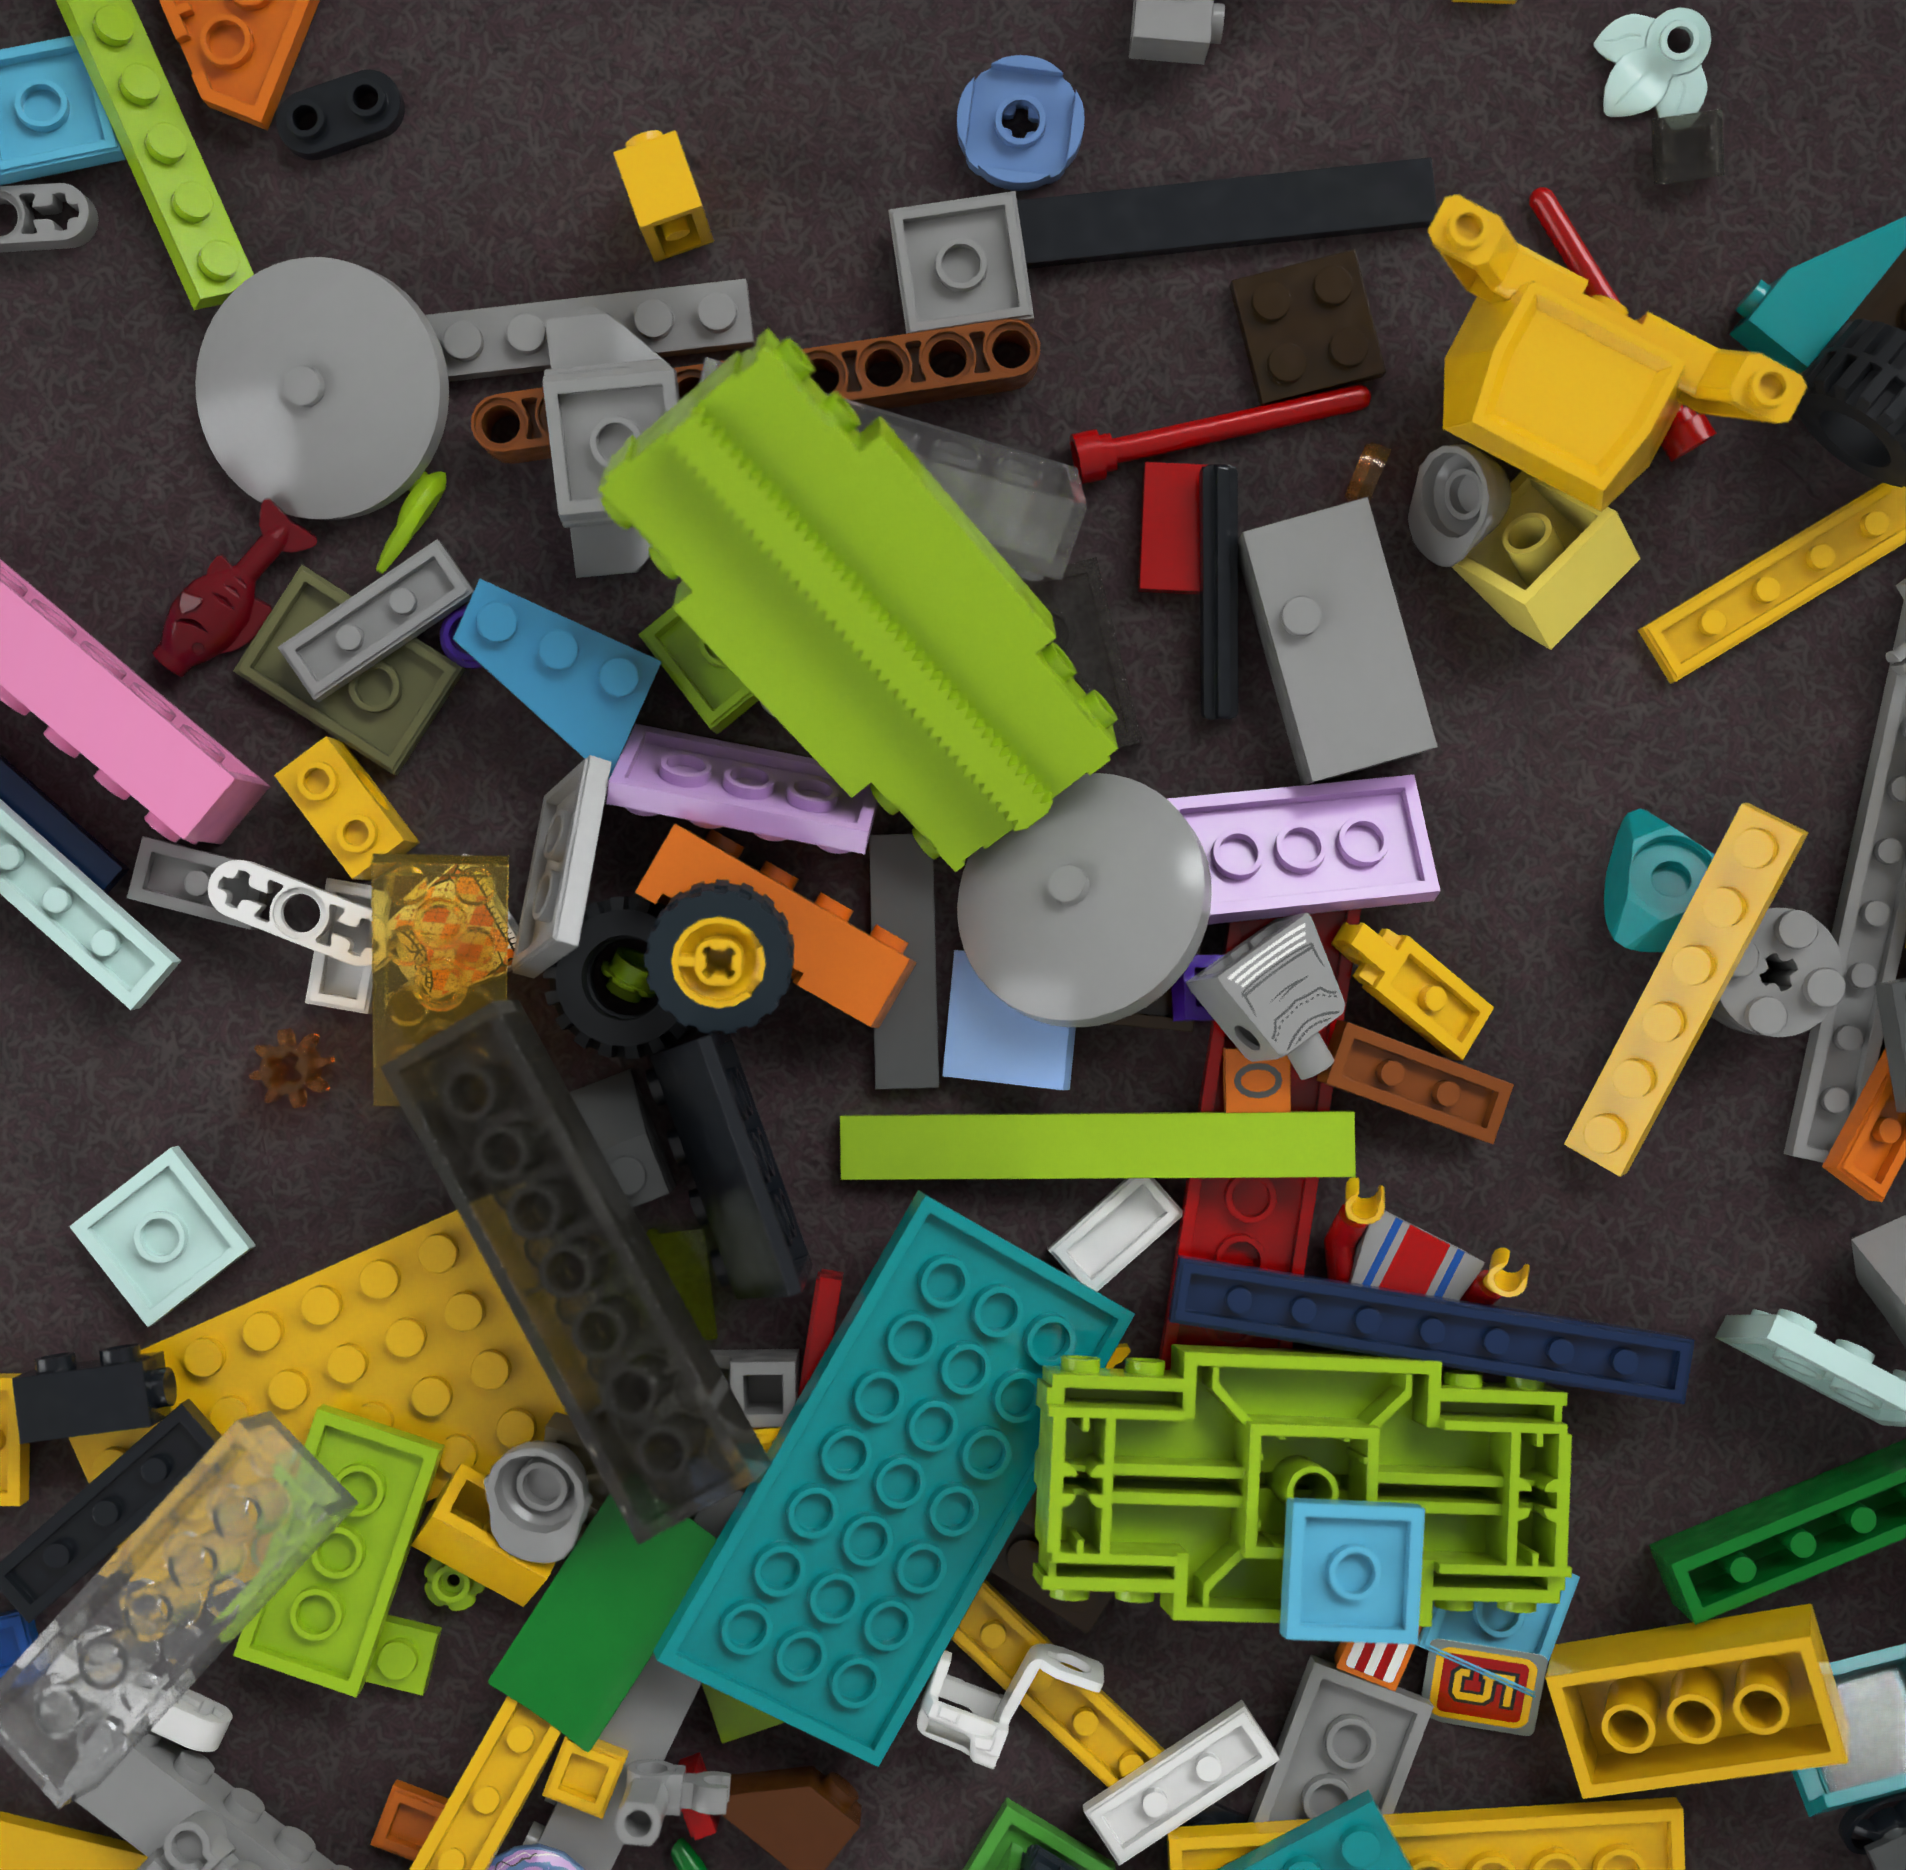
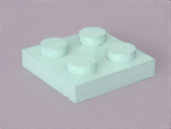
[69,1146,256,1327]

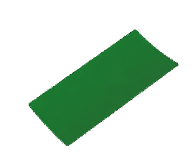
[488,1476,717,1752]

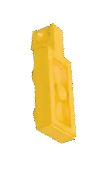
[1331,922,1494,1061]

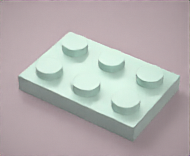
[1715,1309,1906,1427]

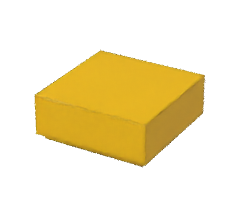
[542,1736,629,1819]

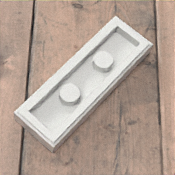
[1083,1700,1280,1866]

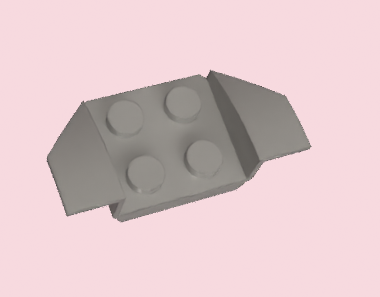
[543,313,680,578]

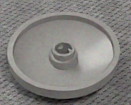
[195,257,449,520]
[957,773,1212,1027]

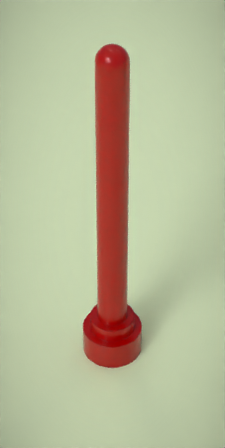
[1529,187,1717,462]
[1070,385,1371,485]

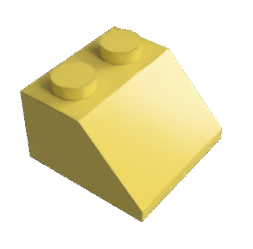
[1452,471,1640,650]

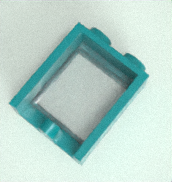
[1791,1643,1906,1817]

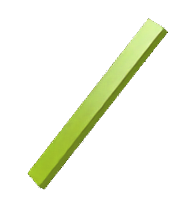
[840,1111,1356,1180]

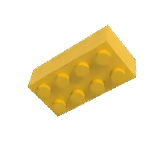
[1545,1603,1849,1799]

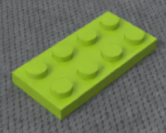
[233,1404,445,1697]

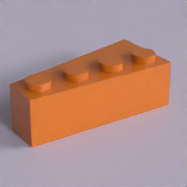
[635,824,917,1028]

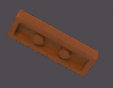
[1316,1020,1514,1144]

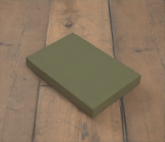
[233,565,466,776]

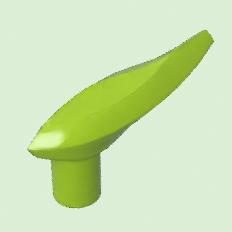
[376,471,447,574]

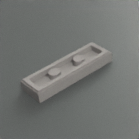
[278,539,474,702]

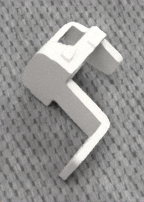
[917,1643,1104,1769]

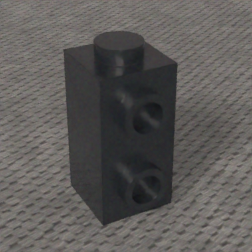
[12,1343,177,1444]

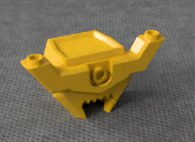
[1428,195,1807,512]

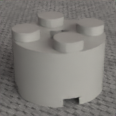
[1711,908,1846,1037]

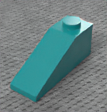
[1729,216,1906,374]

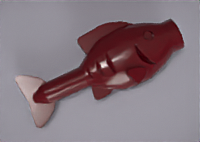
[152,498,318,677]

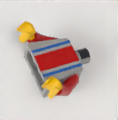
[1324,1177,1530,1352]

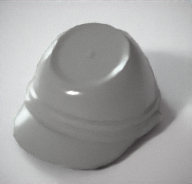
[1408,444,1511,567]
[484,1440,592,1563]

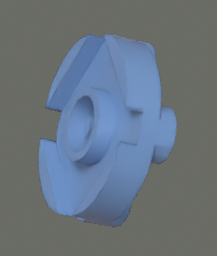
[957,55,1085,191]

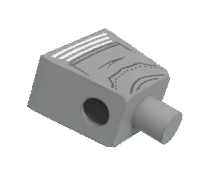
[1186,912,1345,1080]

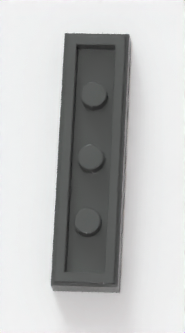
[869,834,939,1089]

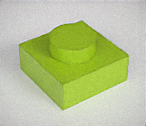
[365,1615,442,1696]

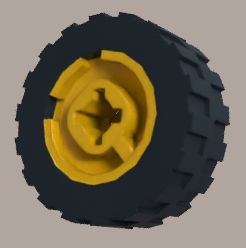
[644,879,795,1034]

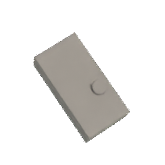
[1238,497,1438,785]

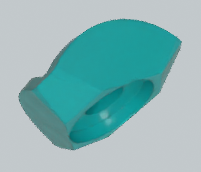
[1604,808,1715,953]

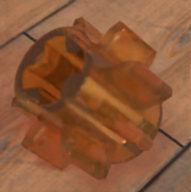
[249,1028,336,1108]

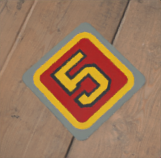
[1421,1639,1548,1736]

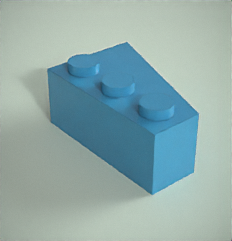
[453,579,662,779]

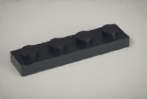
[0,1399,231,1623]

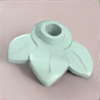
[1593,7,1711,134]

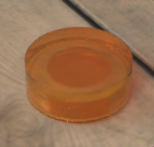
[1344,441,1392,503]

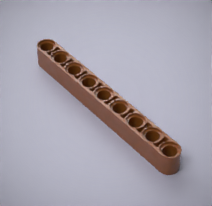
[471,319,1040,464]

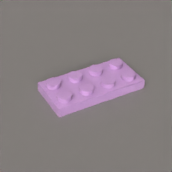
[606,724,878,854]
[1167,774,1440,925]

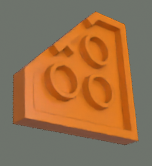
[159,0,320,131]

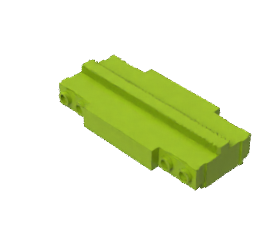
[598,329,1118,872]
[1033,1344,1572,1627]

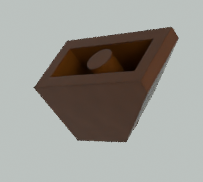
[722,1766,862,1870]

